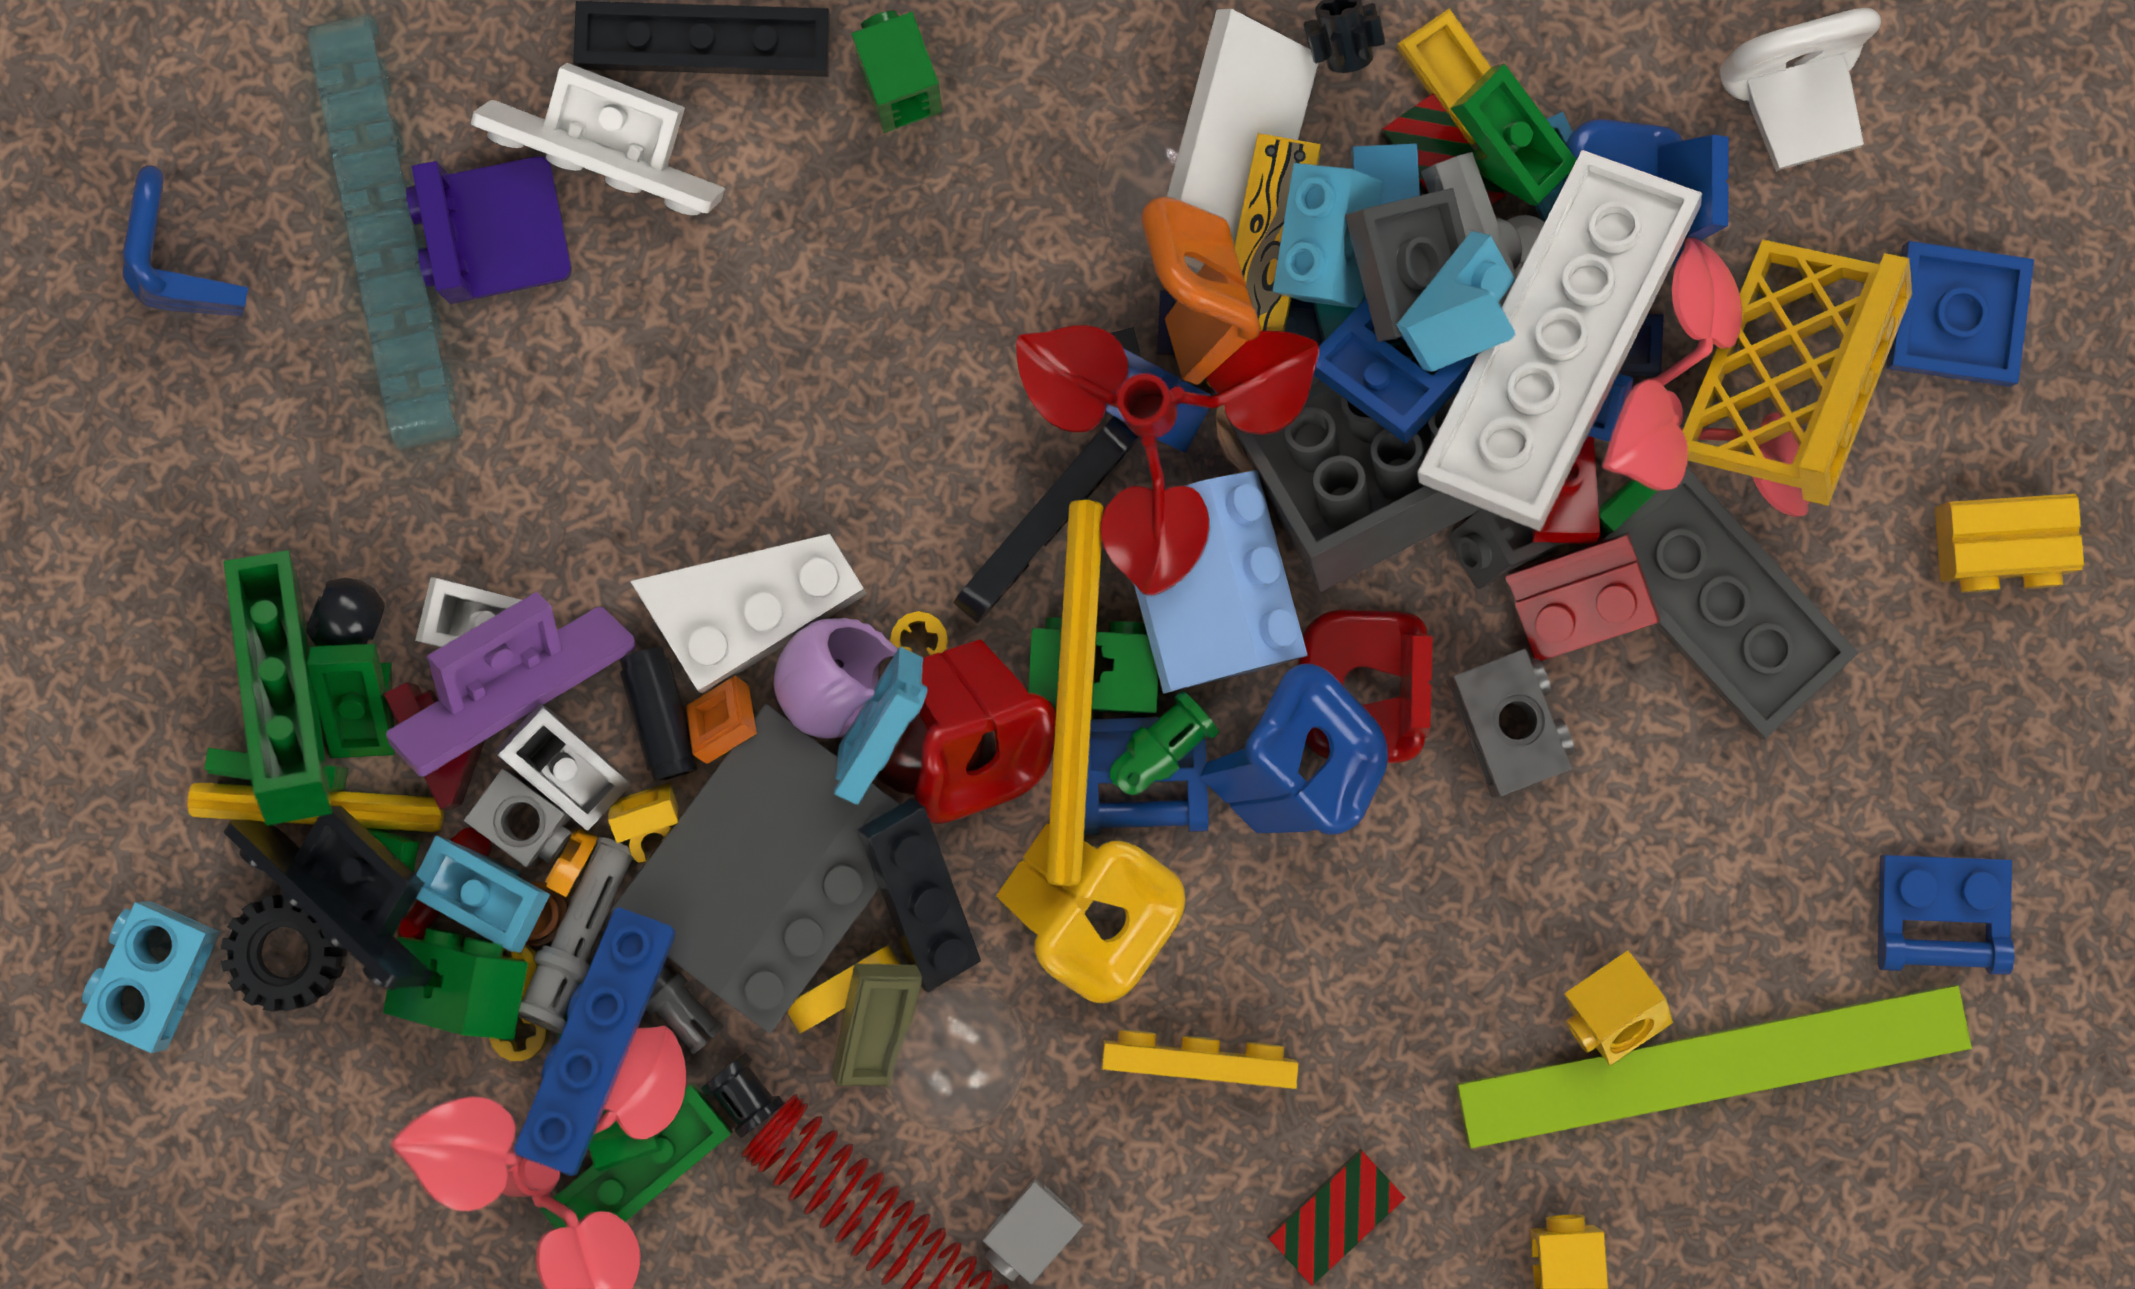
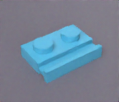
[834,647,927,805]

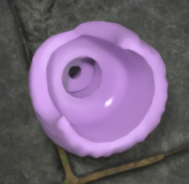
[774,618,898,739]

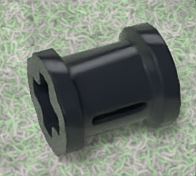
[700,1052,785,1139]

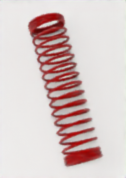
[741,1094,1008,1289]

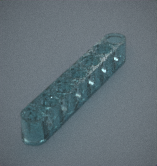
[307,13,463,450]

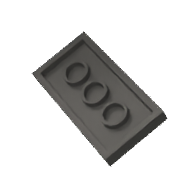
[1601,466,1859,740]

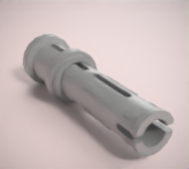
[518,837,634,1034]

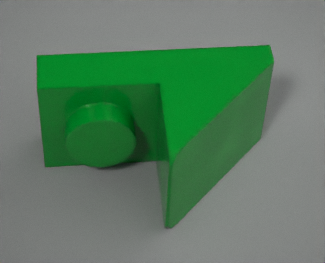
[1450,63,1577,205]
[307,644,395,758]

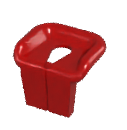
[1298,610,1433,763]
[914,639,1056,824]

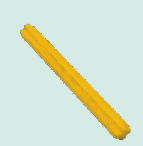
[1046,500,1104,886]

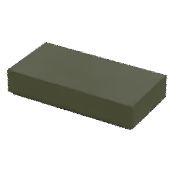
[831,964,922,1086]

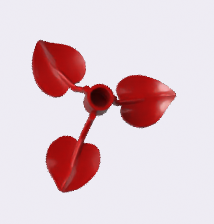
[1016,325,1320,596]

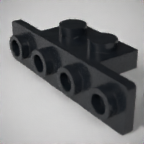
[224,806,433,990]

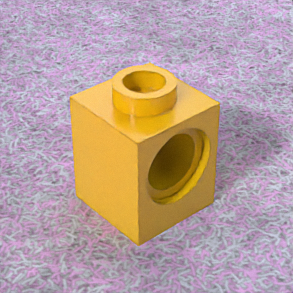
[1564,950,1673,1066]
[1530,1214,1608,1289]

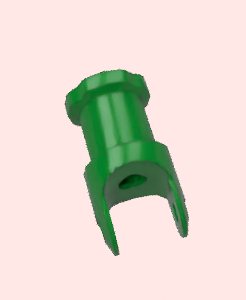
[1109,690,1220,795]

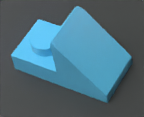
[1396,231,1516,372]
[416,835,550,953]

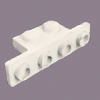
[471,63,725,215]

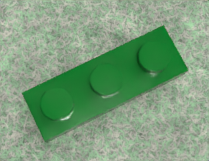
[540,1082,733,1228]

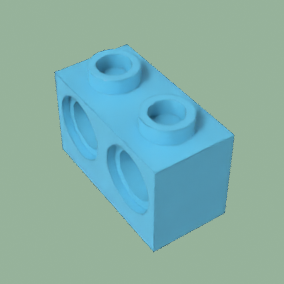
[80,901,221,1053]

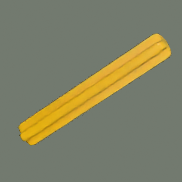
[187,782,444,832]

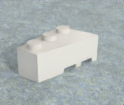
[630,534,867,694]

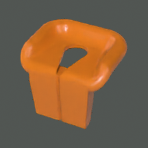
[1141,197,1260,385]

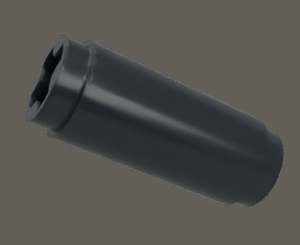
[619,647,697,782]

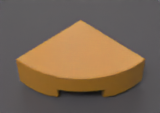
[545,827,598,897]

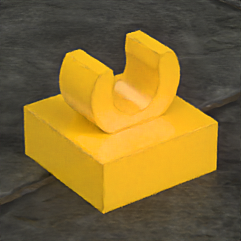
[608,782,679,863]

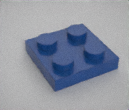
[1886,241,2034,387]

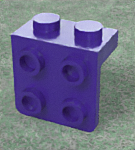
[406,157,572,304]

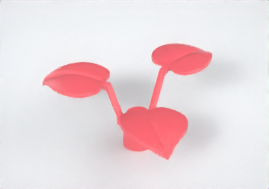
[1603,237,1810,517]
[391,1026,686,1289]

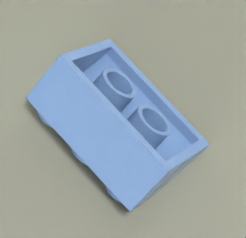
[1134,470,1308,694]

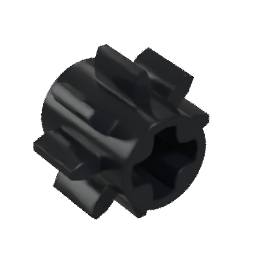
[1303,0,1385,73]

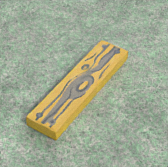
[1207,133,1322,386]

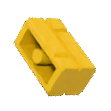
[1934,494,2084,593]

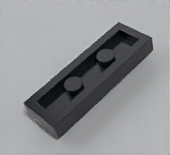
[857,797,981,993]

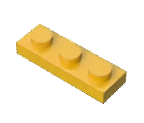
[1101,1030,1299,1089]

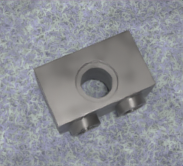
[1446,649,1575,798]

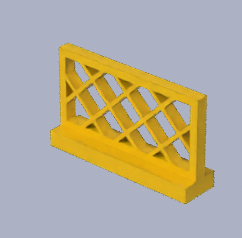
[1682,239,1912,506]

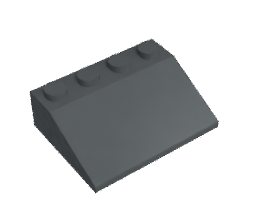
[1225,337,1483,592]
[610,703,901,1034]

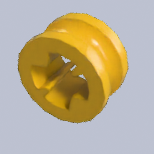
[890,611,948,655]

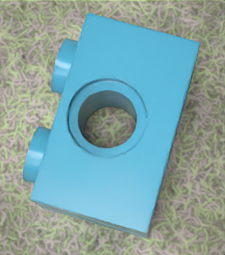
[1272,163,1383,308]

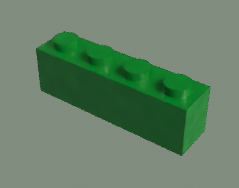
[223,550,333,826]

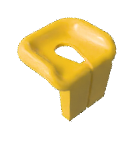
[996,823,1186,1003]

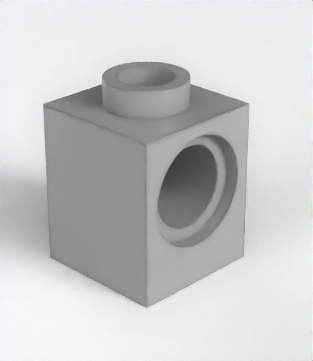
[463,768,572,867]
[983,1176,1083,1285]

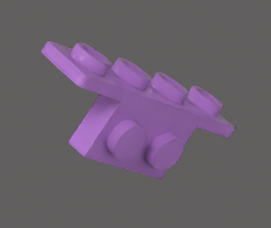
[386,592,636,776]

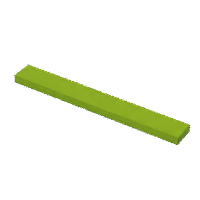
[1456,985,1972,1148]

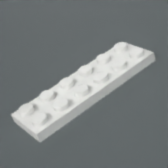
[1418,150,1702,531]

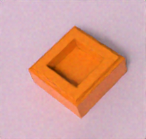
[686,675,757,764]

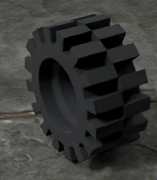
[221,895,347,1012]

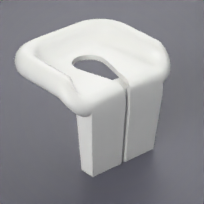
[1720,8,1881,171]

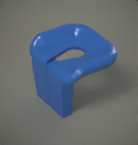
[1563,119,1729,267]
[123,165,248,316]
[1200,664,1388,835]

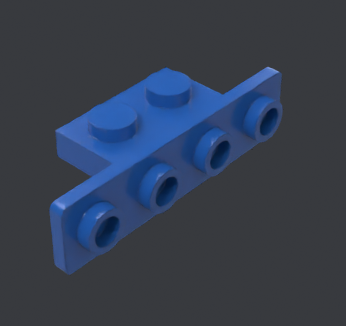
[514,908,676,1176]

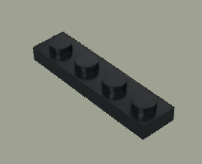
[573,1,830,77]

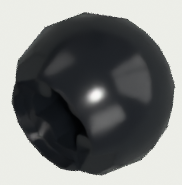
[306,577,385,647]

